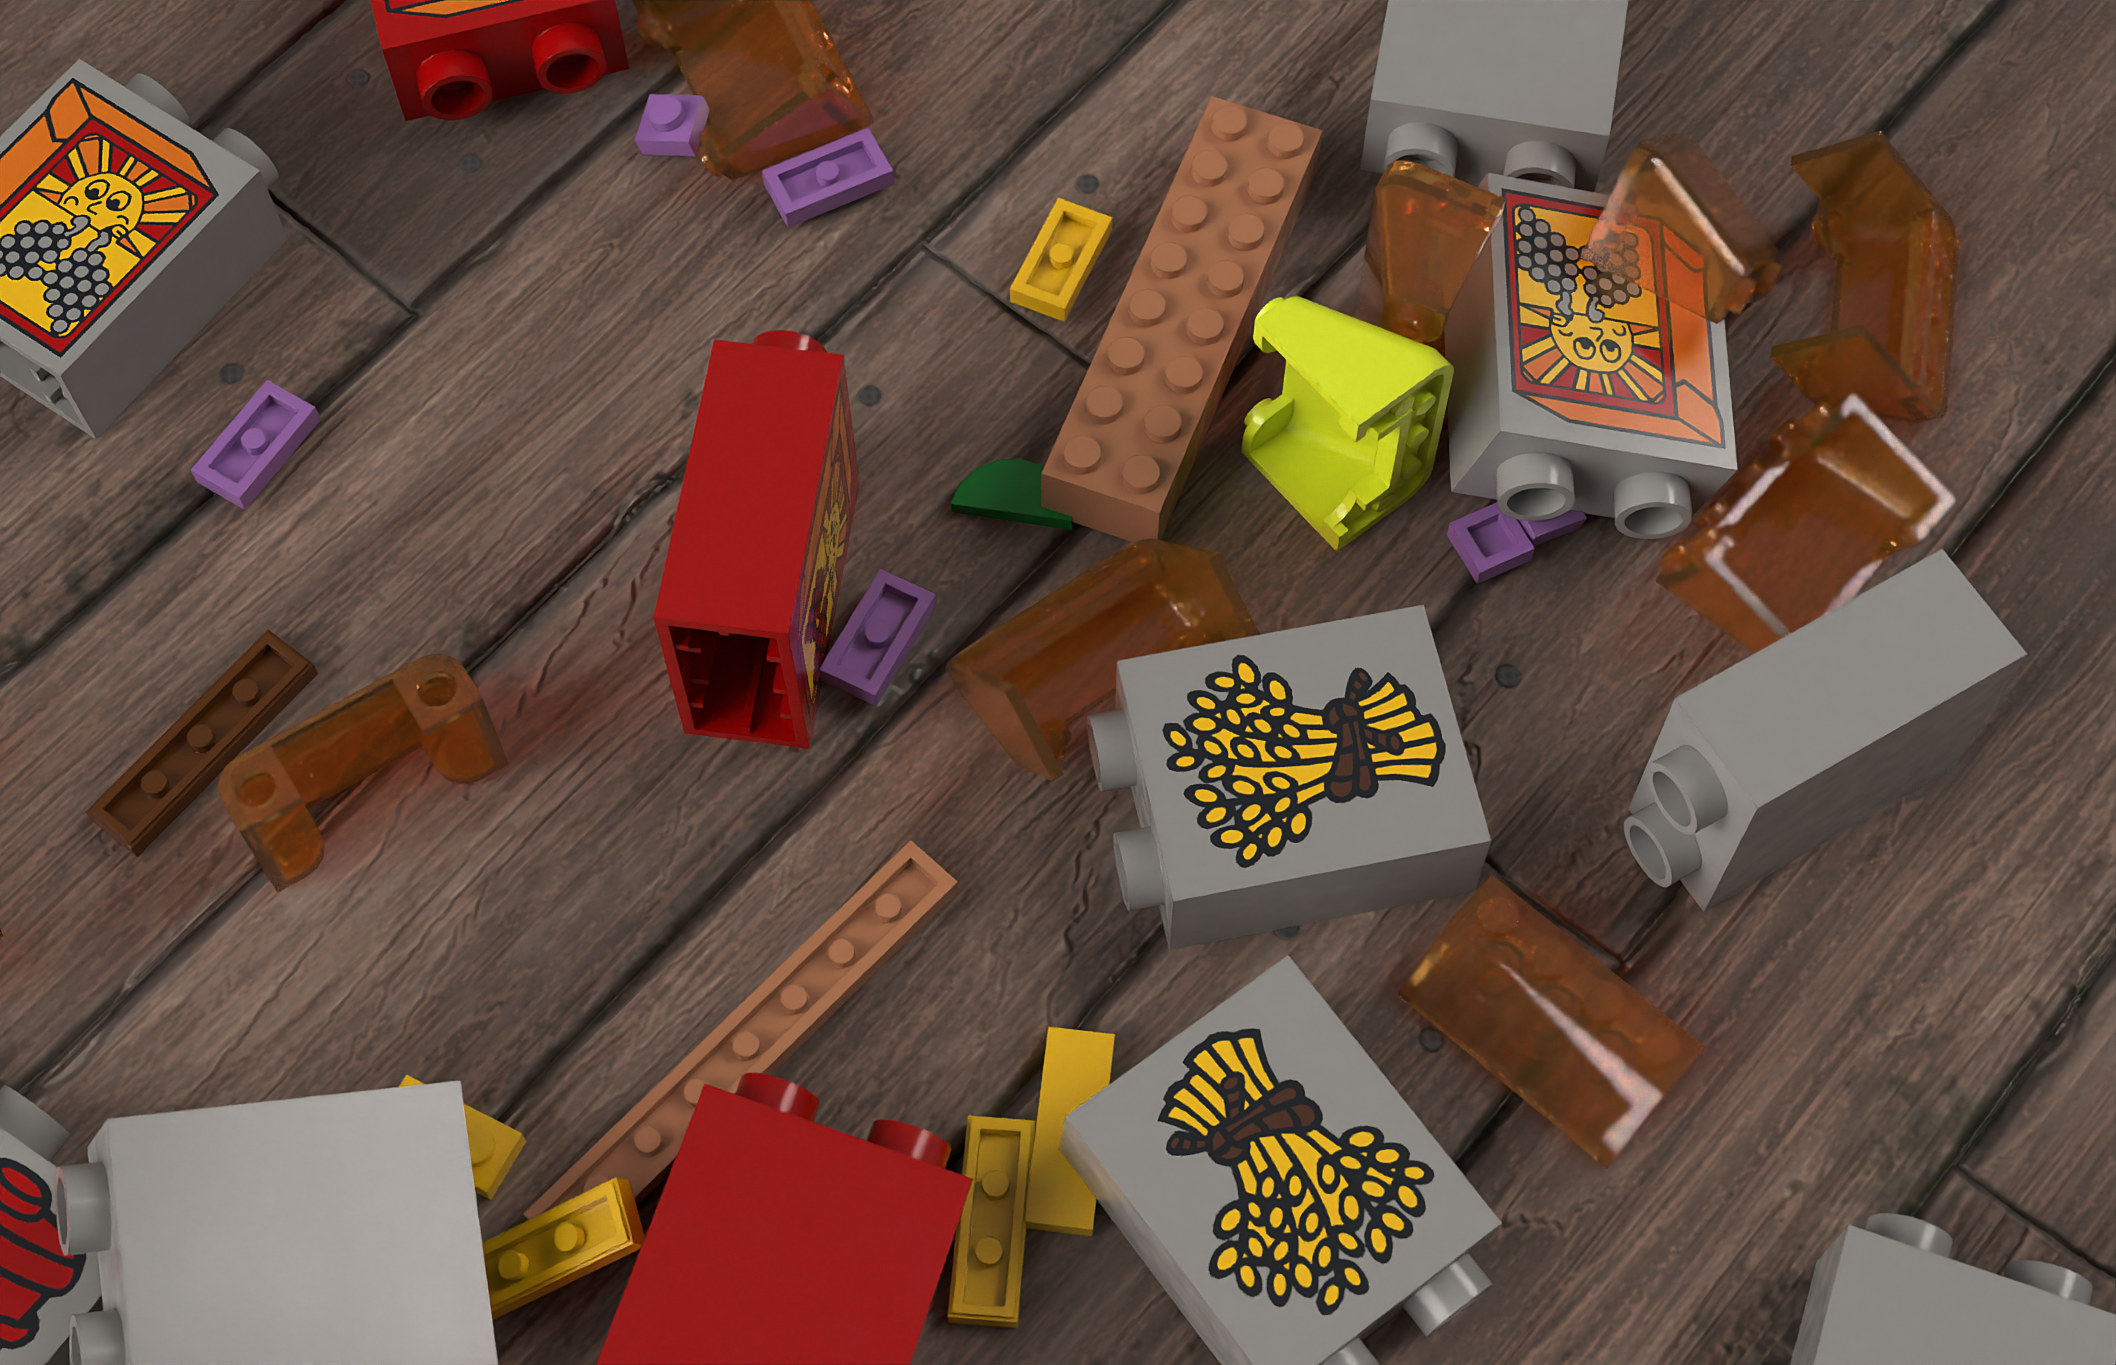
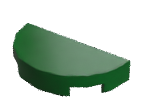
[950,459,1072,530]

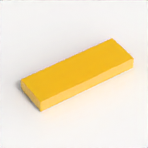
[1024,1026,1115,1236]
[948,1115,1036,1328]
[482,1177,645,1320]

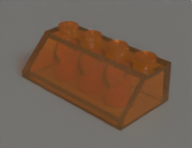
[1398,875,1705,1169]

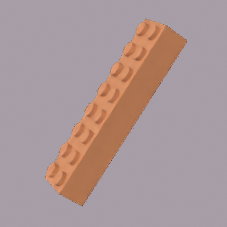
[1041,96,1323,550]

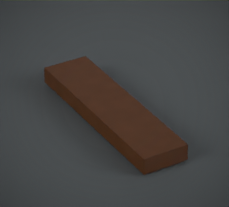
[86,630,318,857]

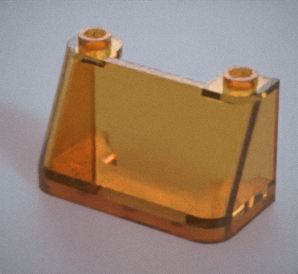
[632,0,874,180]
[1581,132,1784,324]
[1358,160,1506,358]

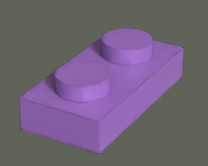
[762,128,894,228]
[191,380,321,510]
[819,569,936,706]

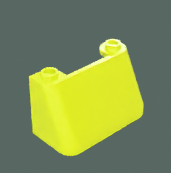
[1241,296,1454,552]

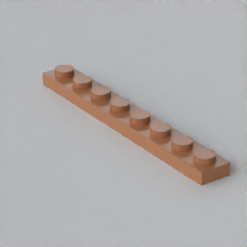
[523,840,959,1221]

